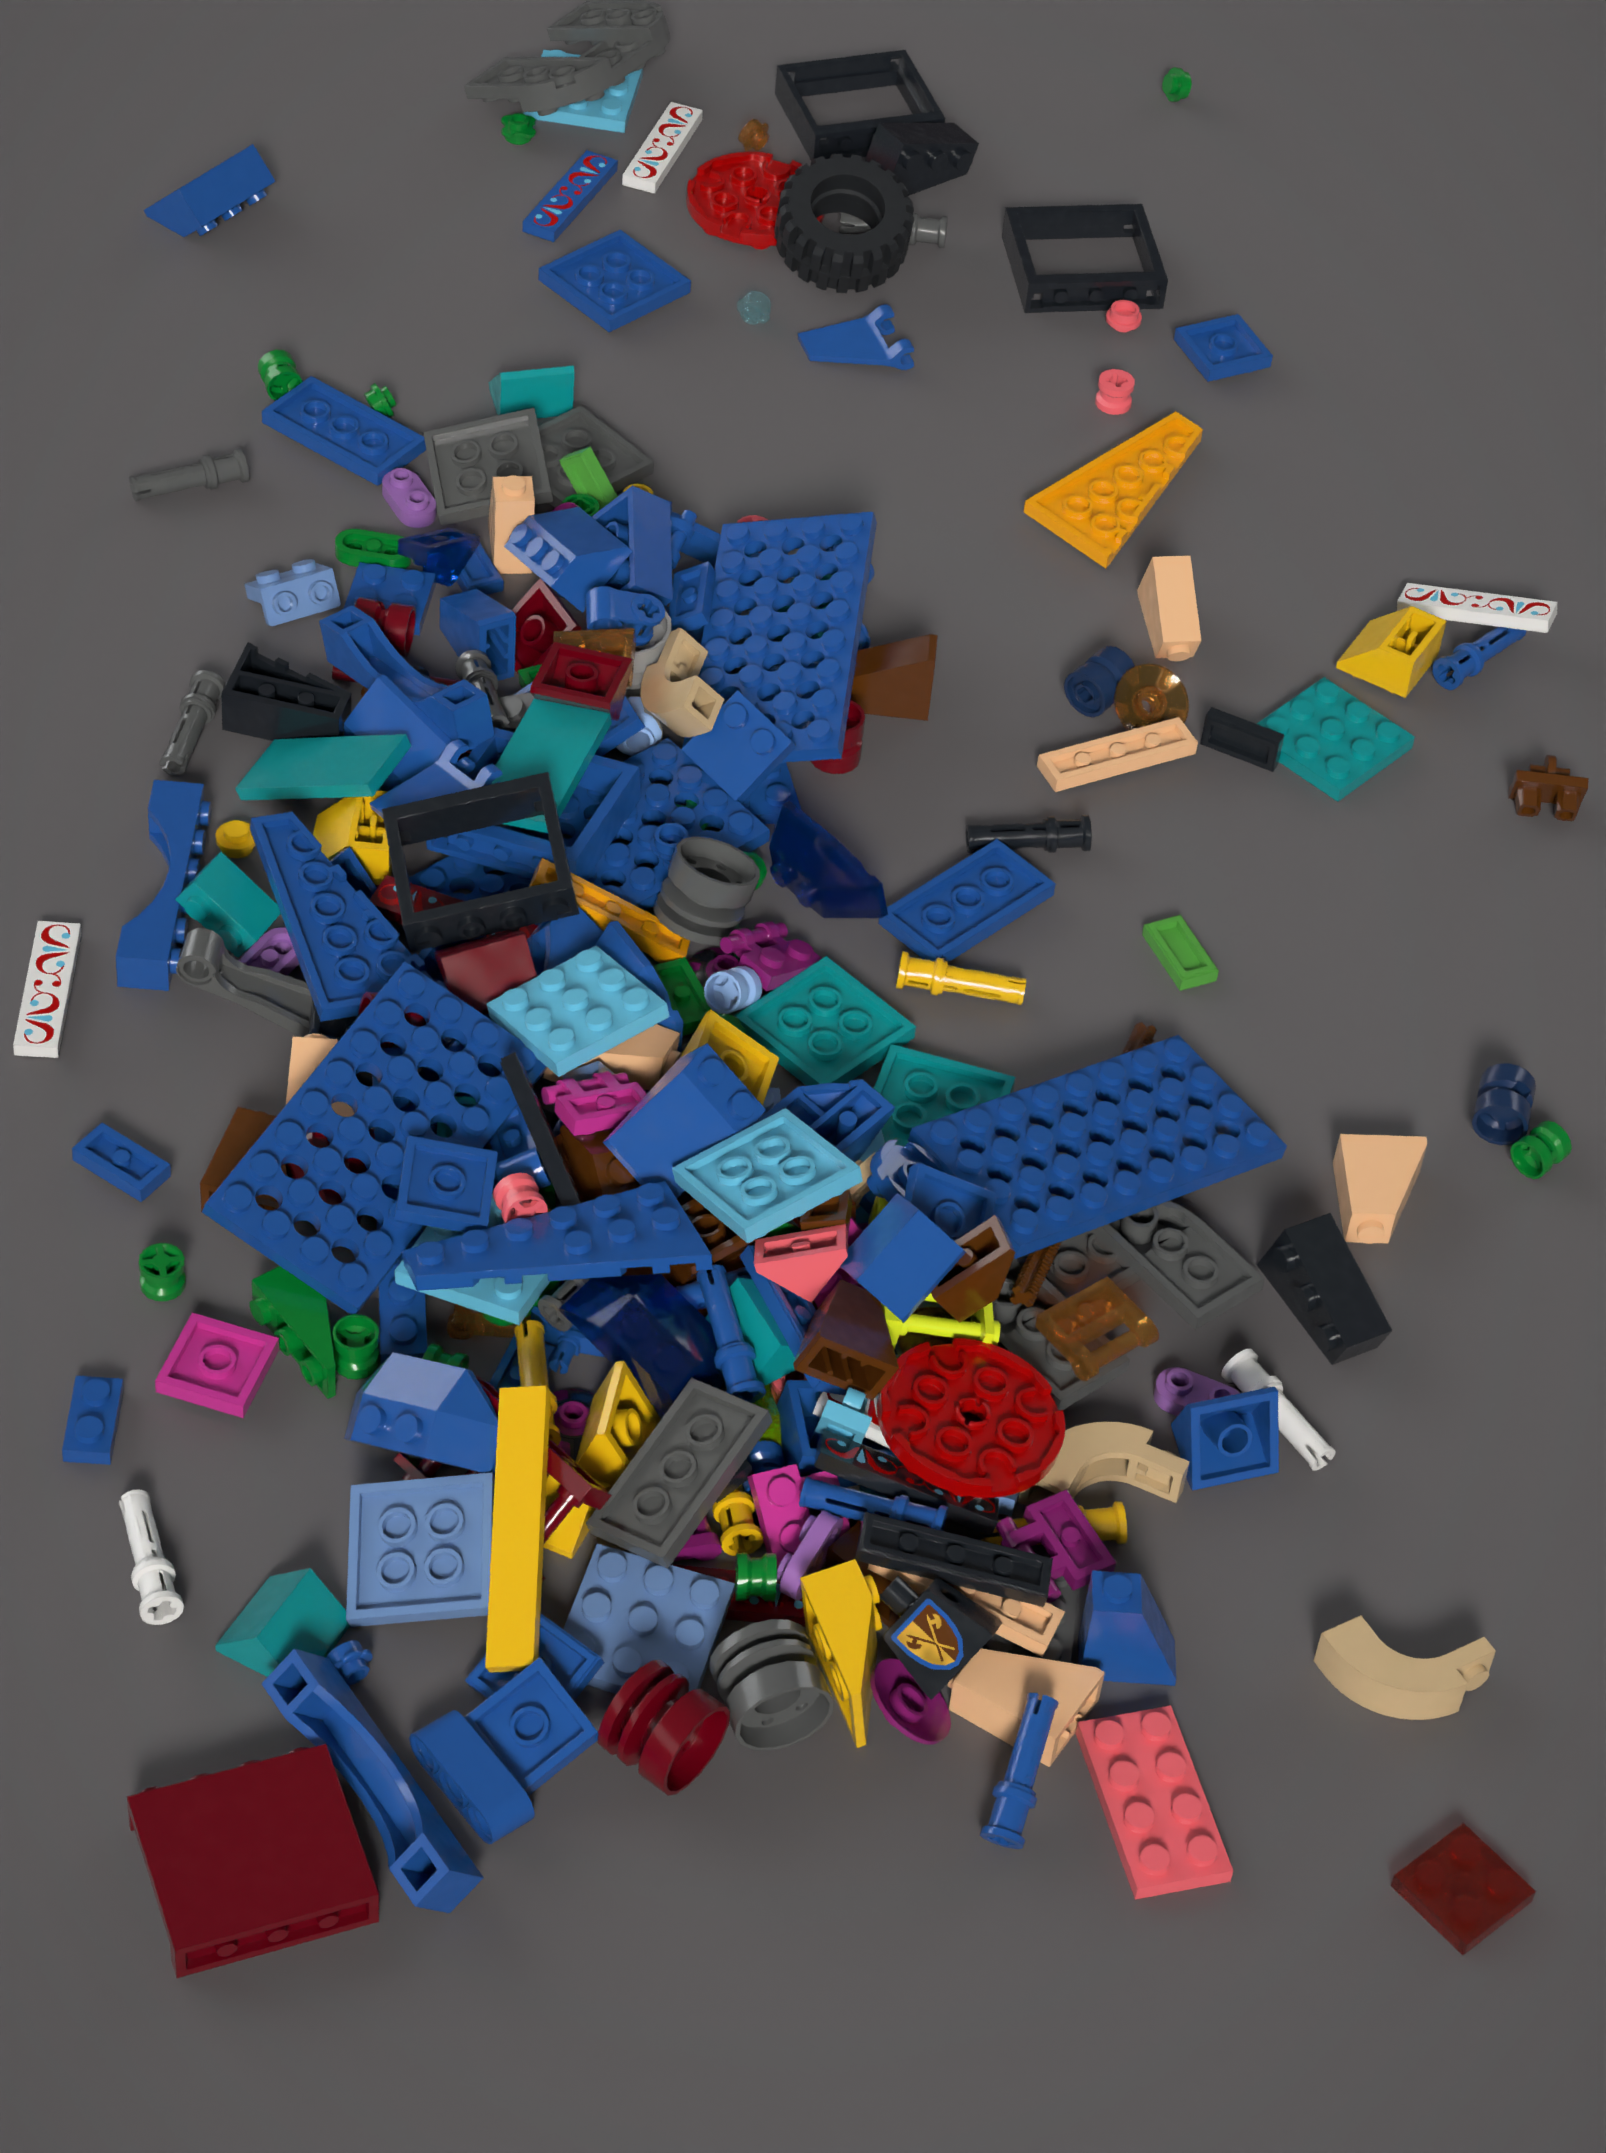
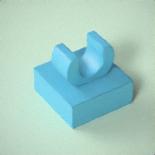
[815,1387,872,1444]

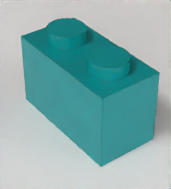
[175,852,281,958]

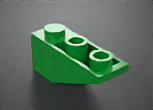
[249,1266,336,1399]

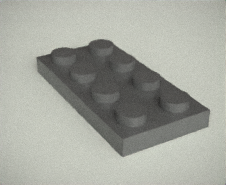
[586,1378,773,1569]

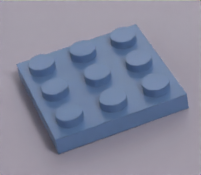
[346,1472,495,1627]
[563,1544,735,1694]

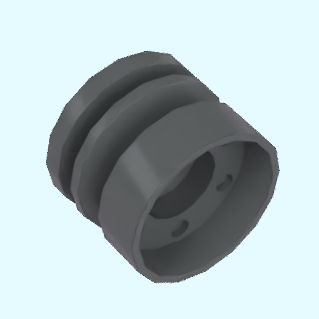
[654,836,760,946]
[709,1619,834,1750]

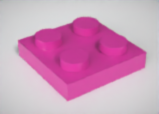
[155,1313,279,1418]

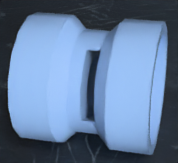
[704,966,762,1014]

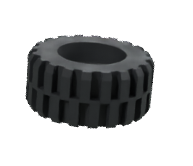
[774,154,914,293]

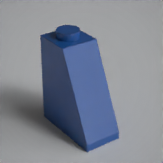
[440,589,516,681]
[1078,1570,1176,1686]

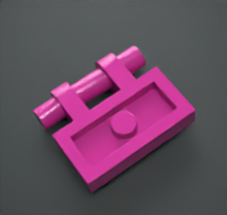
[541,1071,647,1136]

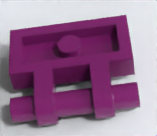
[720,921,822,991]
[996,1489,1116,1603]

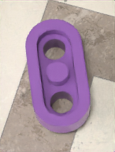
[382,468,436,528]
[238,927,299,976]
[1153,1367,1240,1416]
[777,1510,843,1601]

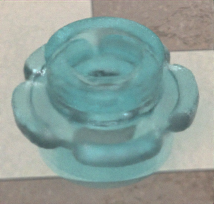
[737,291,771,325]

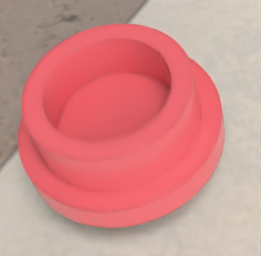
[1106,300,1142,332]

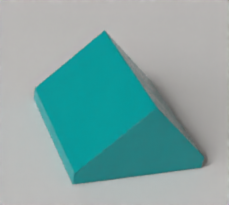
[488,365,575,419]
[701,1277,795,1385]
[215,1568,350,1677]

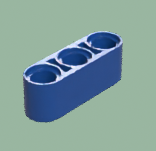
[409,1710,535,1844]

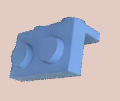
[244,559,341,626]

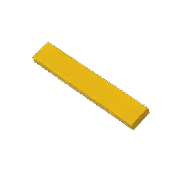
[485,1385,551,1673]

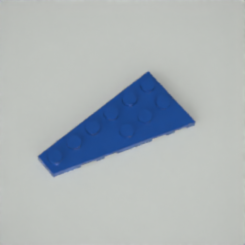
[250,812,449,1022]
[402,1181,713,1291]

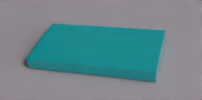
[492,698,612,833]
[235,734,411,800]

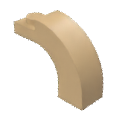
[640,628,724,737]
[1018,1422,1190,1506]
[1314,1615,1496,1720]

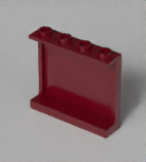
[127,1744,379,1978]

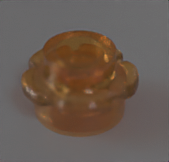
[738,119,770,151]

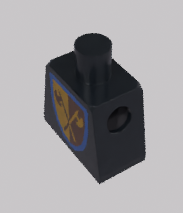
[879,1575,1002,1700]

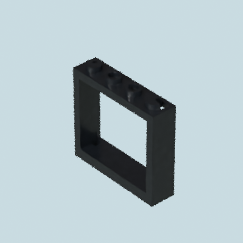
[775,50,946,160]
[1002,204,1168,313]
[382,772,579,952]

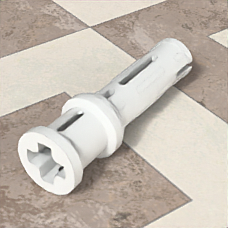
[1221,1349,1336,1471]
[119,1489,184,1625]

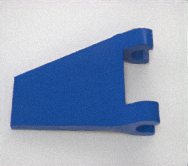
[798,304,914,370]
[369,739,503,819]

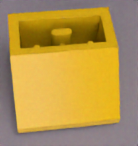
[1336,606,1447,698]
[313,791,392,885]

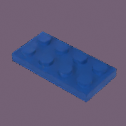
[262,376,426,486]
[878,839,1056,962]

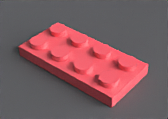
[1075,1705,1233,1900]

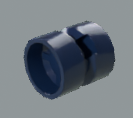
[1064,646,1138,717]
[1472,1063,1536,1145]

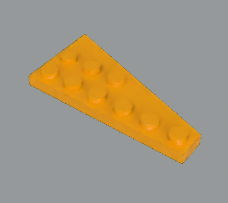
[1024,411,1203,569]

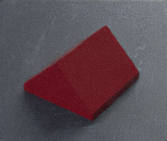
[512,578,581,674]
[530,642,633,721]
[434,929,537,1015]

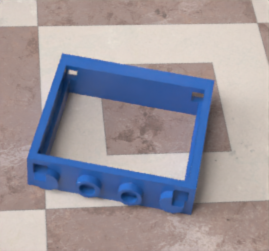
[426,727,641,880]

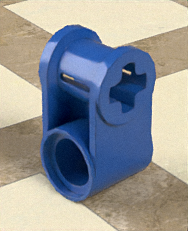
[585,586,665,646]

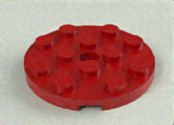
[686,152,825,250]
[877,1338,1066,1498]

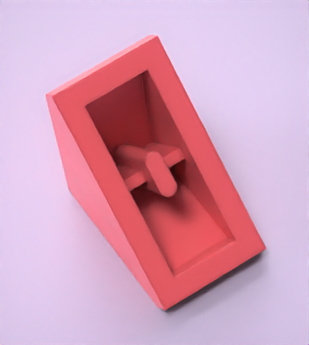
[754,1224,848,1303]

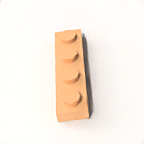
[1037,717,1198,792]
[867,1564,1065,1657]

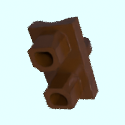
[1508,755,1589,822]

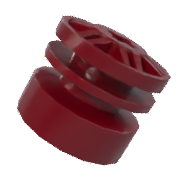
[598,1660,730,1796]

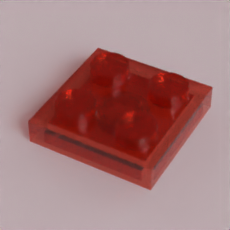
[1391,1823,1536,1955]

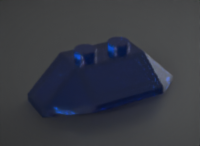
[769,800,888,918]
[559,1274,726,1415]

